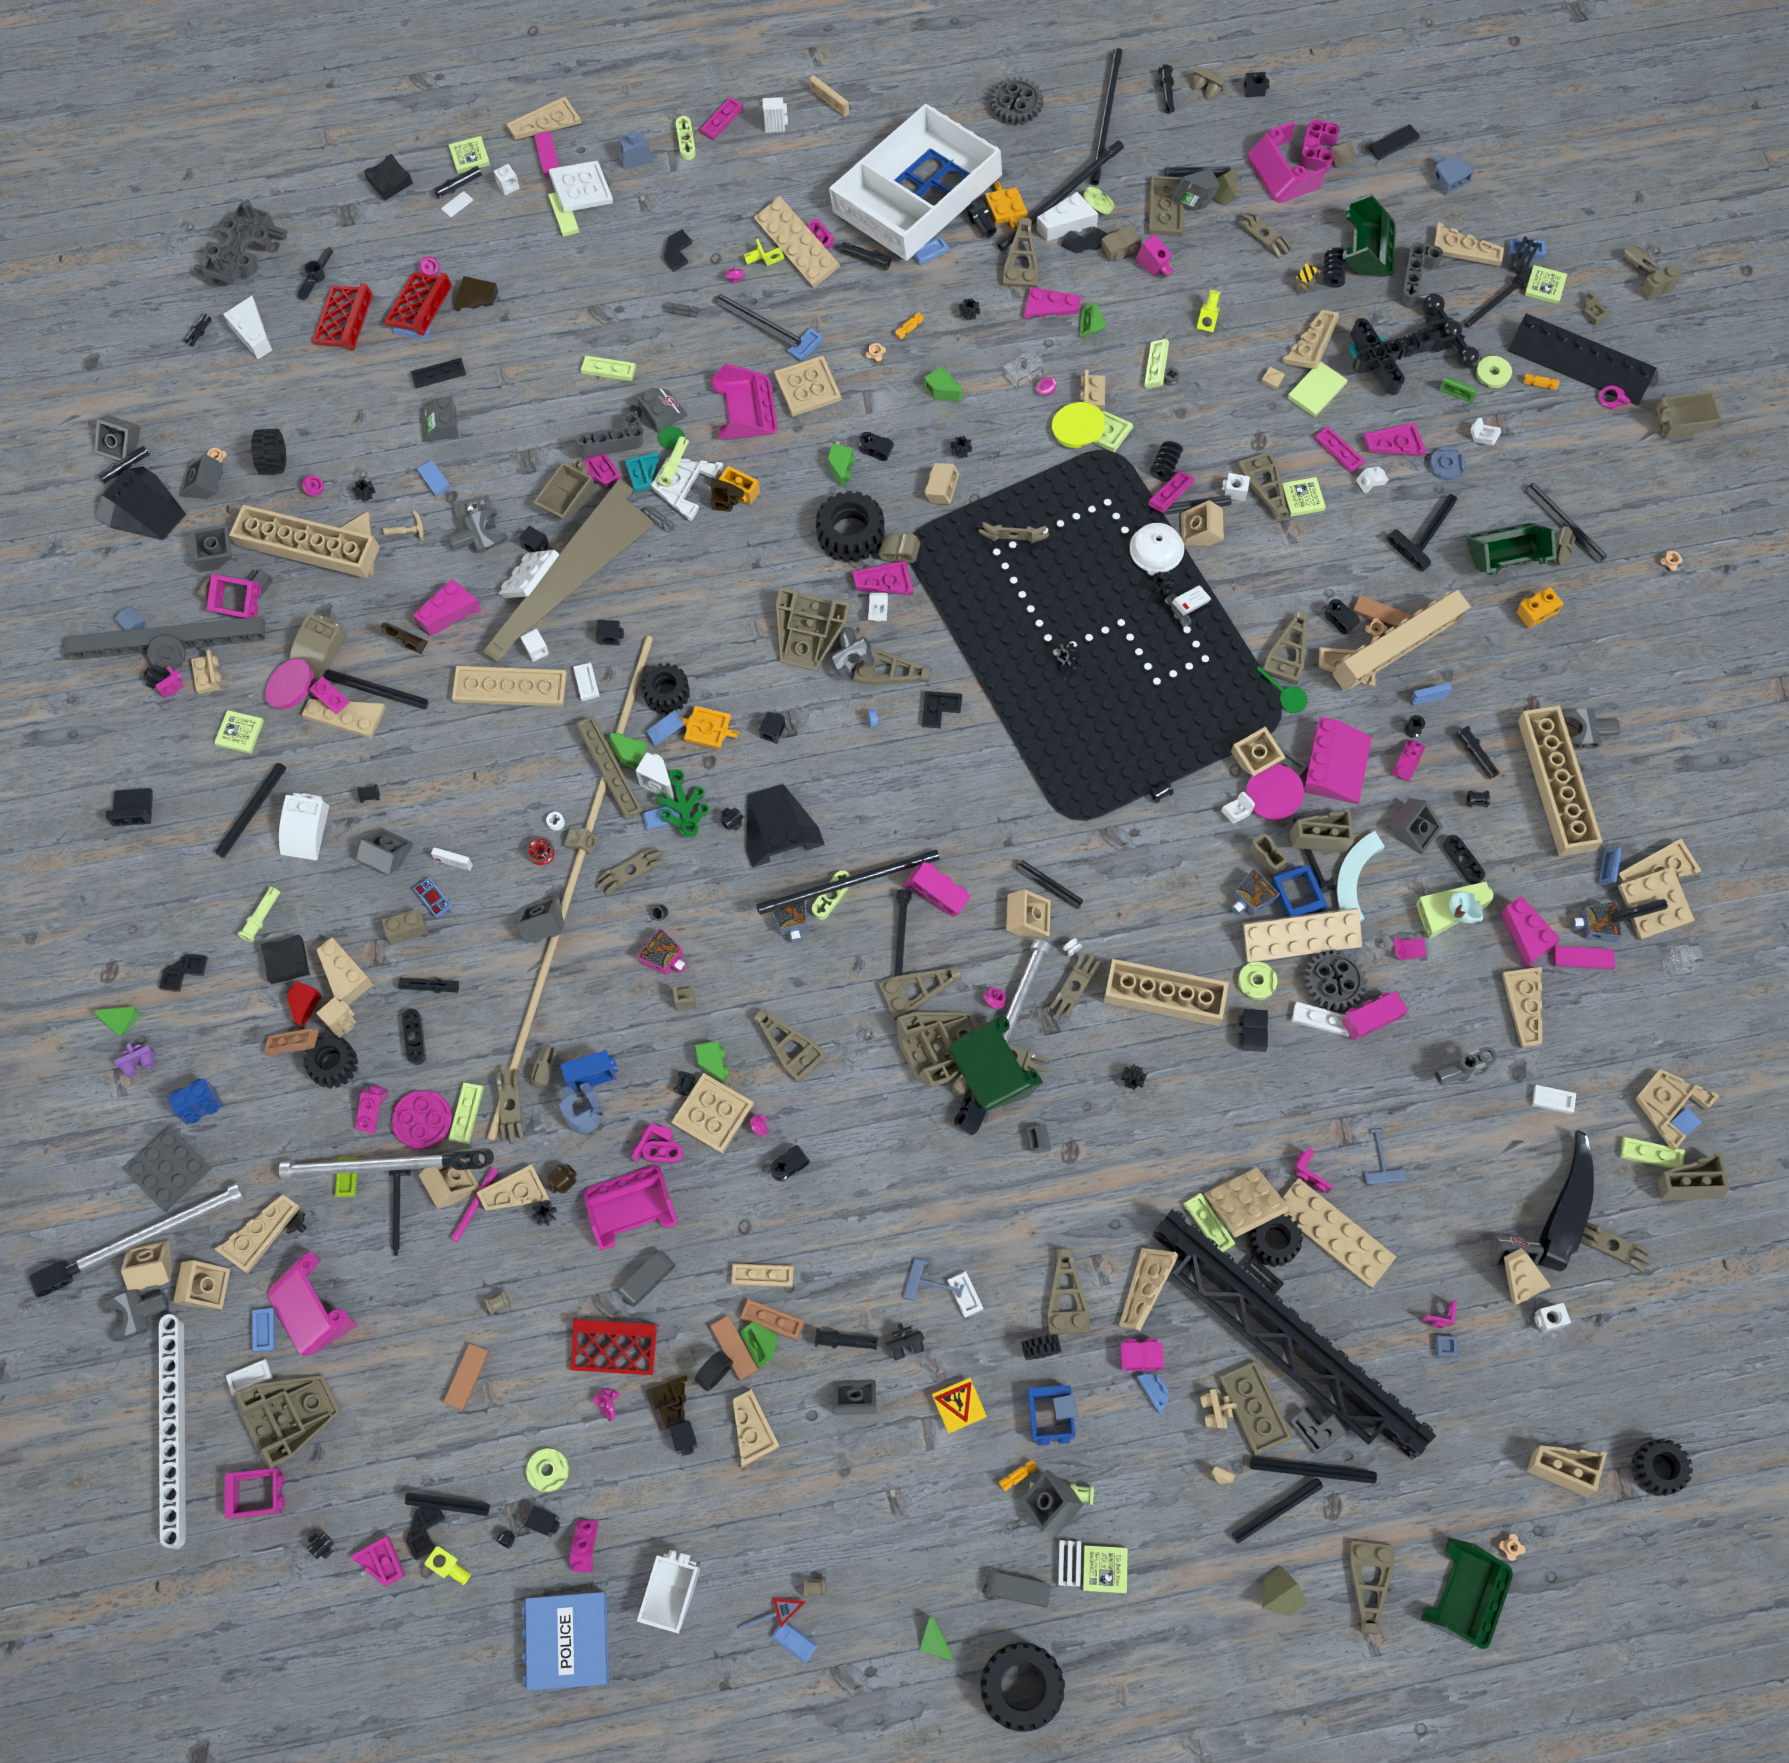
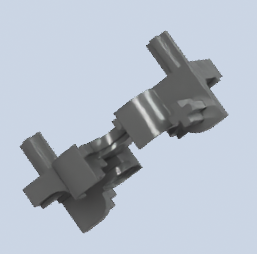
[193,199,287,287]

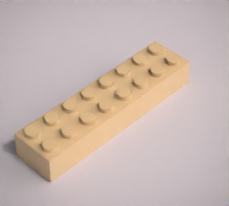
[229,505,380,578]
[1332,590,1471,692]
[1518,705,1603,857]

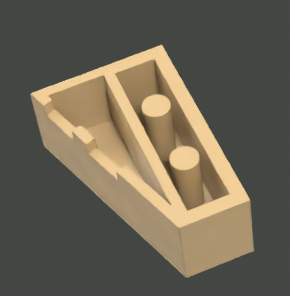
[317,938,373,1005]
[1527,1445,1607,1498]

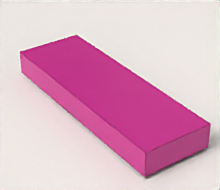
[700,97,743,141]
[534,131,559,177]
[1314,426,1365,474]
[1148,471,1194,513]
[1553,946,1615,970]

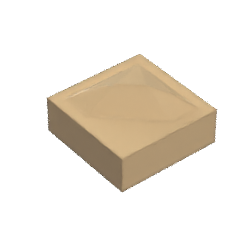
[1261,367,1285,390]
[1210,1466,1235,1485]

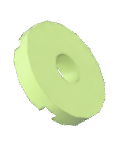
[1083,187,1114,214]
[1476,356,1512,389]
[1238,961,1278,1000]
[526,1448,569,1492]

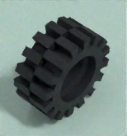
[1021,1334,1062,1360]

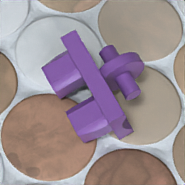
[114,1042,156,1078]

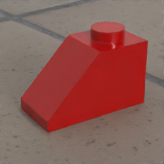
[287,981,322,1030]

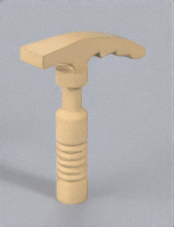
[383,510,424,541]

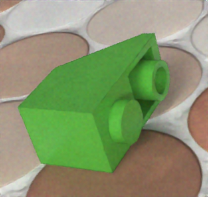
[924,367,963,402]
[828,444,856,487]
[608,733,647,770]
[695,1041,730,1084]

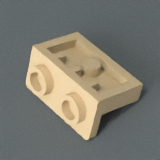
[1080,370,1105,409]
[191,650,222,694]

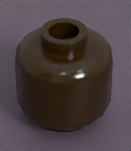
[547,1163,577,1194]

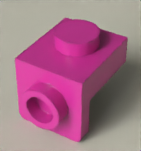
[156,666,184,698]

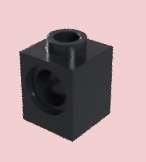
[1243,72,1270,98]
[518,525,549,553]
[596,620,624,646]
[759,711,786,744]
[669,1421,698,1456]
[525,1505,561,1538]

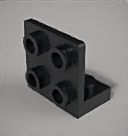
[105,788,153,826]

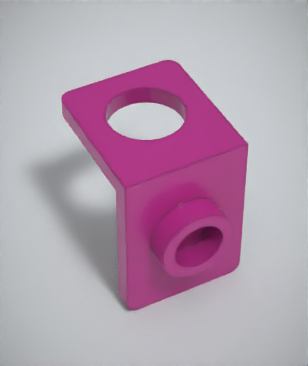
[1394,936,1426,960]
[1422,1300,1457,1328]

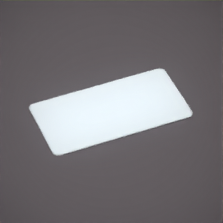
[441,191,473,217]

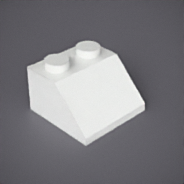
[636,753,674,800]

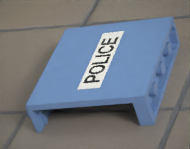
[522,1592,609,1691]

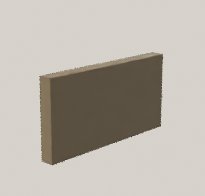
[1148,176,1184,236]
[1217,1360,1293,1456]

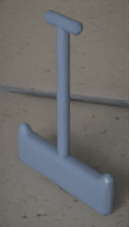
[1364,1128,1407,1185]
[903,1258,964,1301]

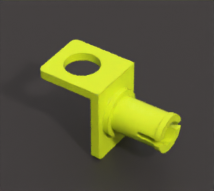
[744,239,784,266]
[1197,290,1220,332]
[425,1546,471,1585]

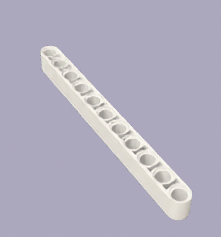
[159,1314,186,1549]

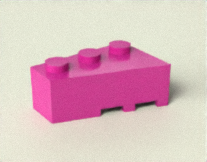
[413,579,482,636]
[902,862,971,917]
[1501,896,1561,969]

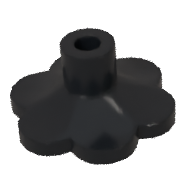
[286,1212,307,1234]

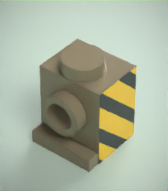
[1293,263,1321,294]

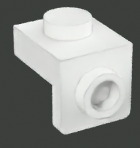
[1471,418,1501,445]
[1356,467,1389,493]
[868,593,888,621]
[1221,792,1255,824]

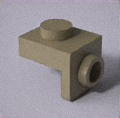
[564,829,598,854]

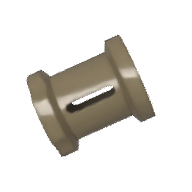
[484,1290,511,1316]
[804,1577,827,1597]

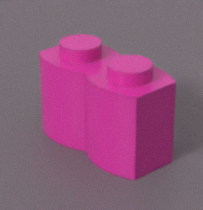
[1119,1339,1164,1371]

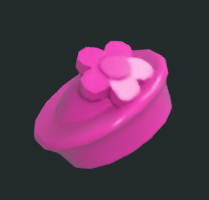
[418,256,440,276]
[724,266,746,284]
[1036,376,1056,396]
[302,475,324,496]
[984,987,1006,1009]
[750,1113,768,1136]

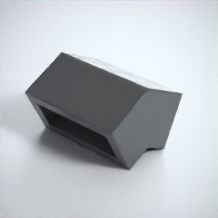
[243,569,273,598]
[1026,1124,1051,1153]

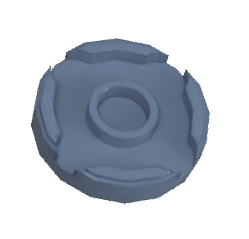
[1429,447,1466,481]

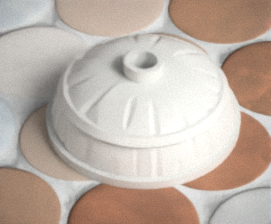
[1130,523,1184,573]

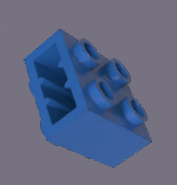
[167,1078,223,1124]

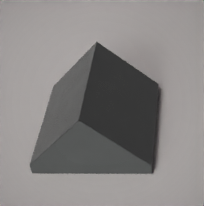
[834,1380,877,1415]

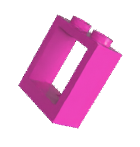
[207,574,261,618]
[225,1468,285,1520]

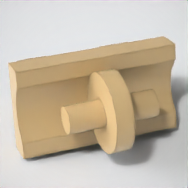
[1200,1389,1237,1430]

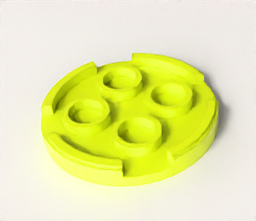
[1052,402,1105,448]

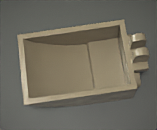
[1655,391,1723,439]
[533,457,596,518]
[290,613,347,680]

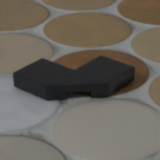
[1061,226,1108,253]
[664,229,692,272]
[159,954,208,992]
[406,1507,446,1560]

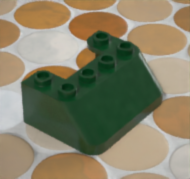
[1342,194,1396,277]
[1466,523,1557,575]

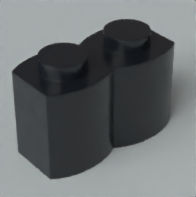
[1238,1009,1268,1052]

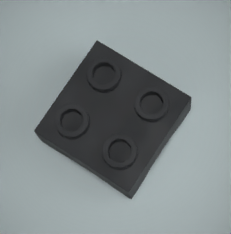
[364,154,413,201]
[261,935,310,985]

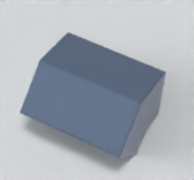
[115,606,145,630]

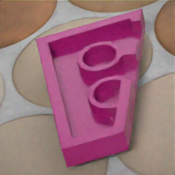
[1024,287,1081,319]
[1363,423,1426,456]
[852,561,913,595]

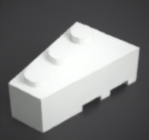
[1036,192,1098,241]
[223,296,272,359]

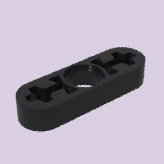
[1387,529,1431,572]
[1443,835,1485,885]
[402,1009,426,1065]

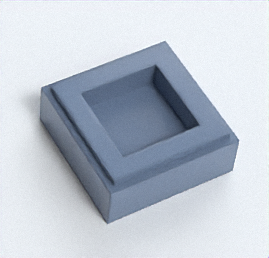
[1435,1335,1459,1358]
[1053,1394,1078,1421]

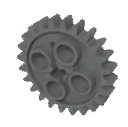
[990,77,1044,125]
[1303,949,1368,1011]

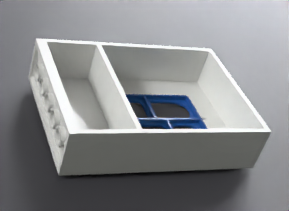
[829,104,1002,261]

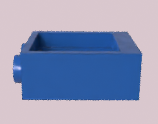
[1271,865,1328,917]
[560,1050,619,1092]
[1027,1385,1076,1446]

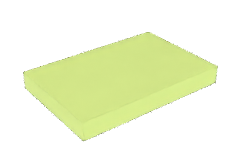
[1288,361,1348,417]

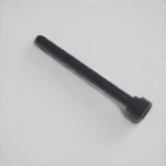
[1465,273,1529,328]
[894,889,912,977]

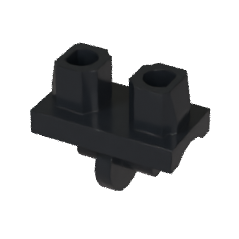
[885,1323,925,1361]

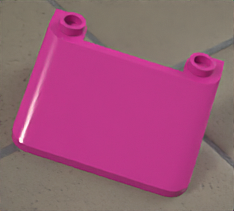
[711,363,778,440]
[584,1165,678,1251]
[268,1251,358,1356]

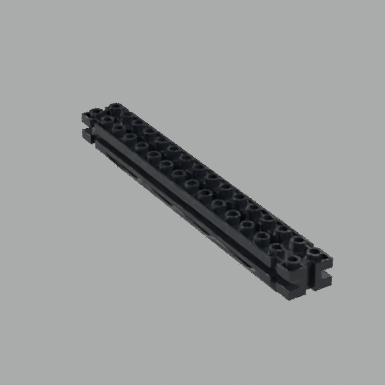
[1152,1209,1437,1460]

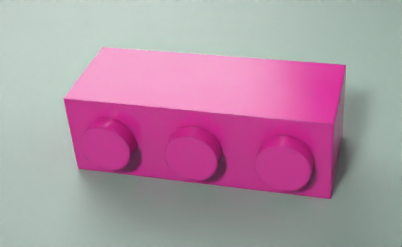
[1342,991,1408,1041]

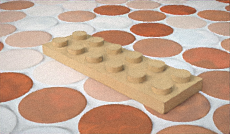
[754,196,840,288]
[452,666,567,707]
[1243,908,1362,962]
[1282,1178,1396,1289]

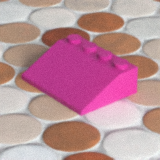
[1304,716,1372,804]

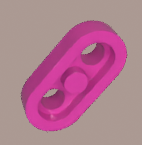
[807,219,834,249]
[642,1141,683,1164]

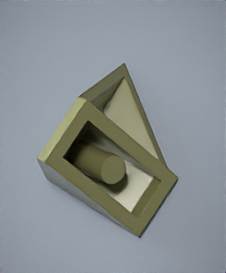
[1212,169,1237,206]
[1262,1566,1307,1616]

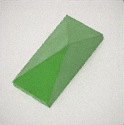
[1079,302,1107,339]
[1439,378,1477,403]
[95,1007,141,1036]
[740,1322,778,1369]
[920,1617,953,1660]

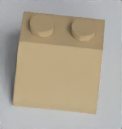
[1181,500,1224,546]
[1231,727,1286,777]
[1006,889,1051,937]
[419,1157,480,1209]
[121,1240,172,1291]
[173,1260,230,1310]

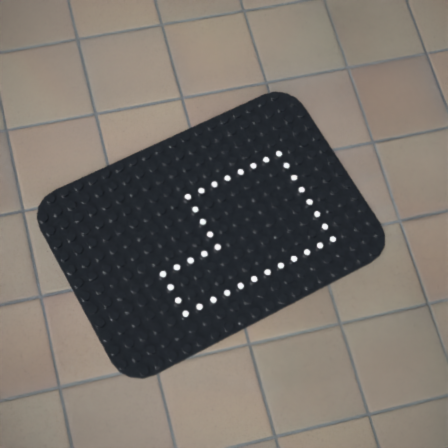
[911,450,1282,821]

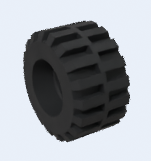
[251,428,286,475]
[641,663,690,714]
[303,1034,358,1089]
[1248,1214,1303,1267]
[1631,1439,1693,1496]

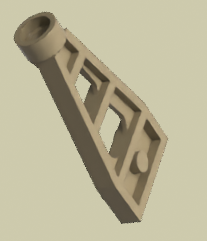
[1003,218,1038,288]
[1237,451,1289,520]
[1263,611,1309,684]
[854,648,931,685]
[879,965,961,1020]
[753,1009,827,1083]
[1047,1249,1090,1335]
[1349,1541,1395,1635]

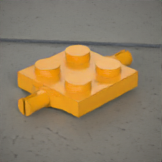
[984,181,1028,230]
[680,706,739,750]

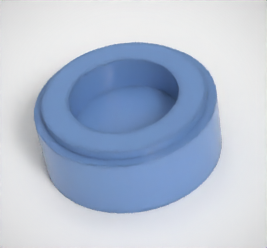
[867,709,878,728]

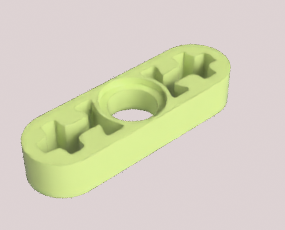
[676,116,696,160]
[812,871,850,920]

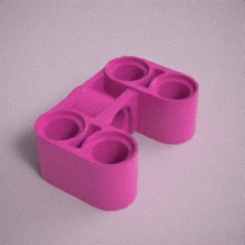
[1300,120,1340,172]

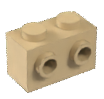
[925,463,960,504]
[316,997,356,1038]

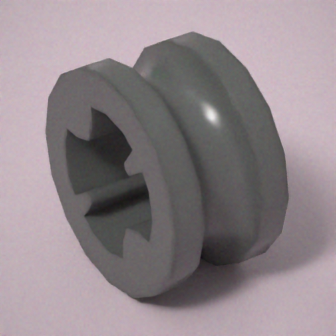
[1163,367,1179,385]

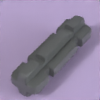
[665,302,699,317]
[643,506,674,532]
[1166,594,1191,627]

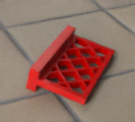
[384,272,452,336]
[312,283,373,351]
[570,1320,658,1375]

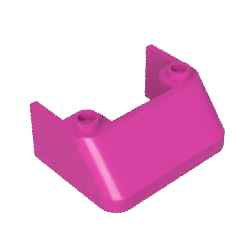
[1248,121,1326,203]

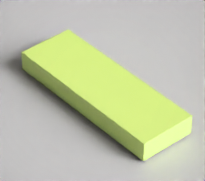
[548,192,579,237]
[1144,339,1169,389]
[581,356,636,381]
[449,1082,484,1144]
[1620,1137,1685,1169]
[1183,1193,1236,1252]

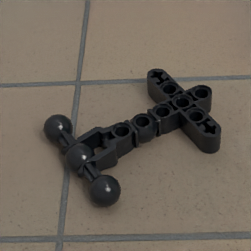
[1350,294,1480,395]

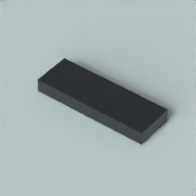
[1369,124,1420,161]
[411,358,466,388]

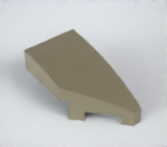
[1584,290,1610,325]

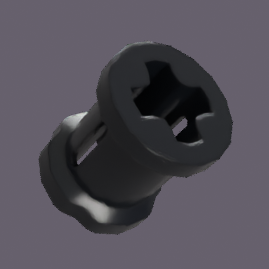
[1405,715,1425,738]
[1149,780,1174,803]
[357,784,380,803]
[1467,790,1490,808]
[673,1071,695,1096]

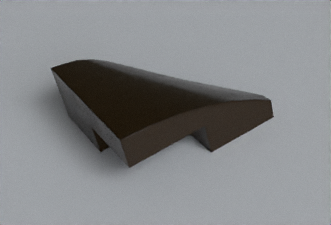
[455,276,498,311]
[711,479,744,512]
[380,622,428,654]
[646,1375,687,1431]

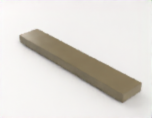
[576,716,643,820]

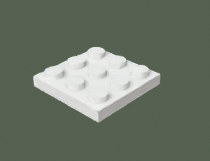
[549,161,613,212]
[499,550,559,598]

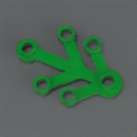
[656,769,709,838]

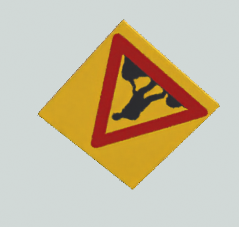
[932,1378,987,1434]

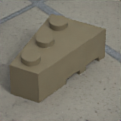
[1289,808,1354,853]
[1657,1152,1730,1200]

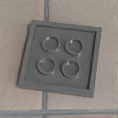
[124,1127,212,1212]

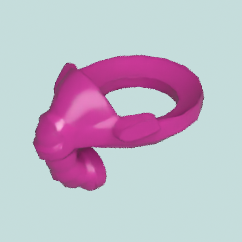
[1599,385,1630,410]
[593,1389,620,1422]

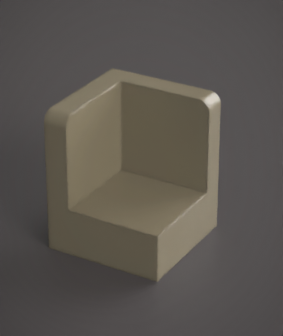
[1330,140,1356,167]
[672,985,696,1011]

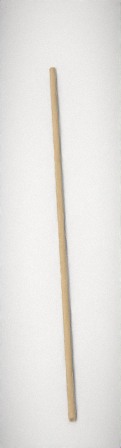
[487,636,653,1141]

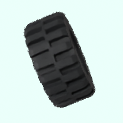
[816,491,885,562]
[980,1642,1065,1732]

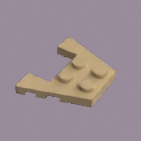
[1635,1069,1719,1151]

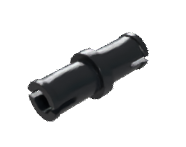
[184,313,212,347]

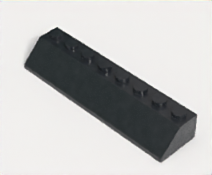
[1508,313,1657,406]

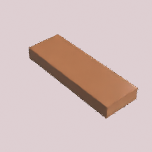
[1353,595,1411,628]
[264,1028,319,1056]
[740,1299,805,1341]
[710,1316,758,1381]
[443,1344,489,1411]

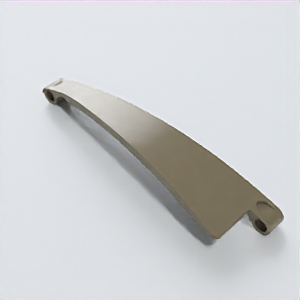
[483,478,654,663]

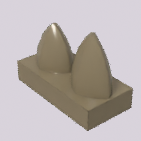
[1193,66,1227,100]

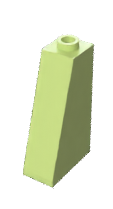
[1416,882,1493,939]

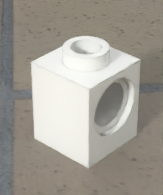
[494,164,520,196]
[1222,473,1250,501]
[520,629,549,662]
[1534,1303,1571,1333]

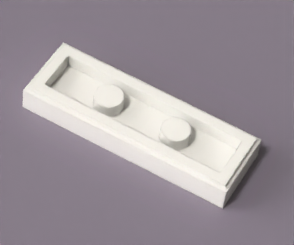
[1291,1002,1350,1037]

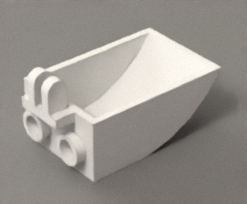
[279,793,329,860]
[637,1550,700,1634]

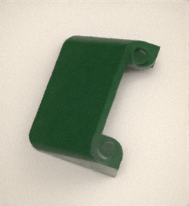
[949,1015,1043,1110]
[1420,1538,1513,1649]

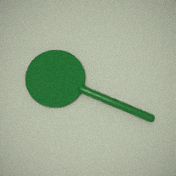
[658,426,685,459]
[1257,666,1308,713]

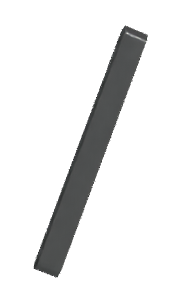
[64,617,265,660]

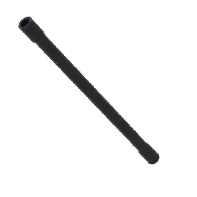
[1089,48,1123,186]
[997,140,1124,251]
[756,849,940,915]

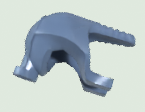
[559,1083,604,1134]

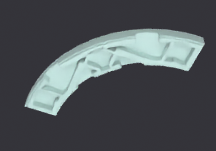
[1336,831,1385,922]

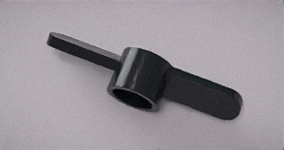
[297,247,333,300]

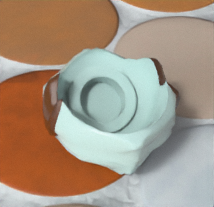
[1449,891,1483,923]

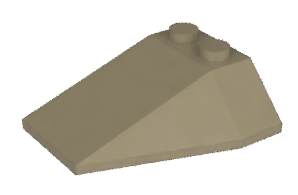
[776,587,851,671]
[896,1012,980,1088]
[235,1375,341,1469]

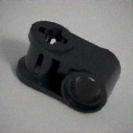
[859,432,894,461]
[1324,599,1360,635]
[771,1145,810,1182]

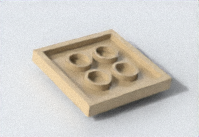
[774,356,842,417]
[1618,867,1695,940]
[671,1073,755,1155]
[1204,1168,1289,1238]

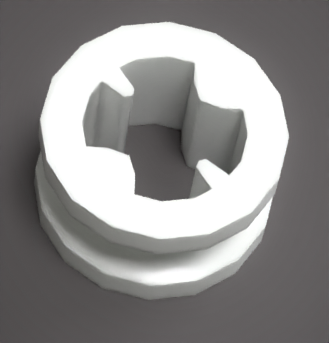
[546,812,565,830]
[1063,938,1082,957]

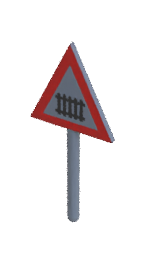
[738,1598,807,1630]

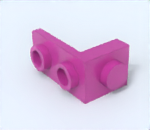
[309,677,349,714]
[1392,739,1426,781]
[355,1085,389,1134]
[631,1122,674,1163]
[1293,1147,1333,1193]
[570,1519,599,1573]

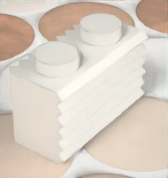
[763,97,788,133]

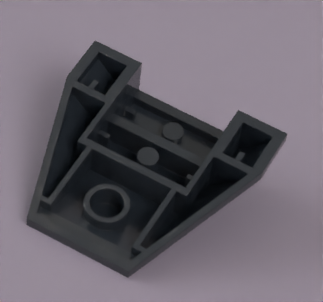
[96,466,186,540]
[746,784,825,868]

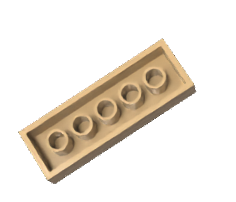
[1103,959,1229,1026]

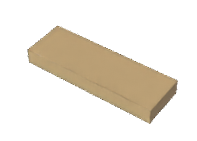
[810,75,849,117]
[731,1264,794,1288]

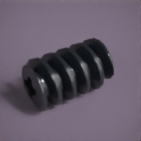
[1323,247,1346,288]
[1150,441,1183,481]

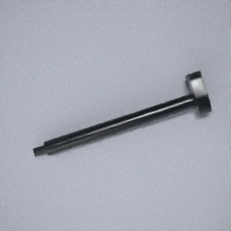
[1293,818,1336,893]
[389,1169,411,1256]

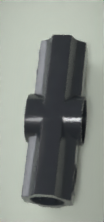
[966,198,997,239]

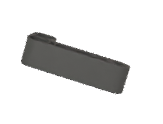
[1400,243,1443,308]
[576,412,644,458]

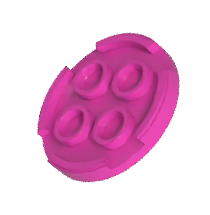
[265,659,314,710]
[1246,764,1304,821]
[392,1091,453,1150]

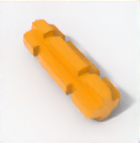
[895,312,924,339]
[1524,373,1559,390]
[999,1460,1038,1491]

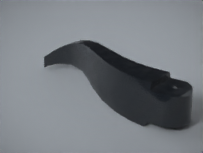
[1538,1130,1594,1272]

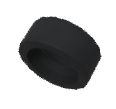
[695,1351,733,1391]

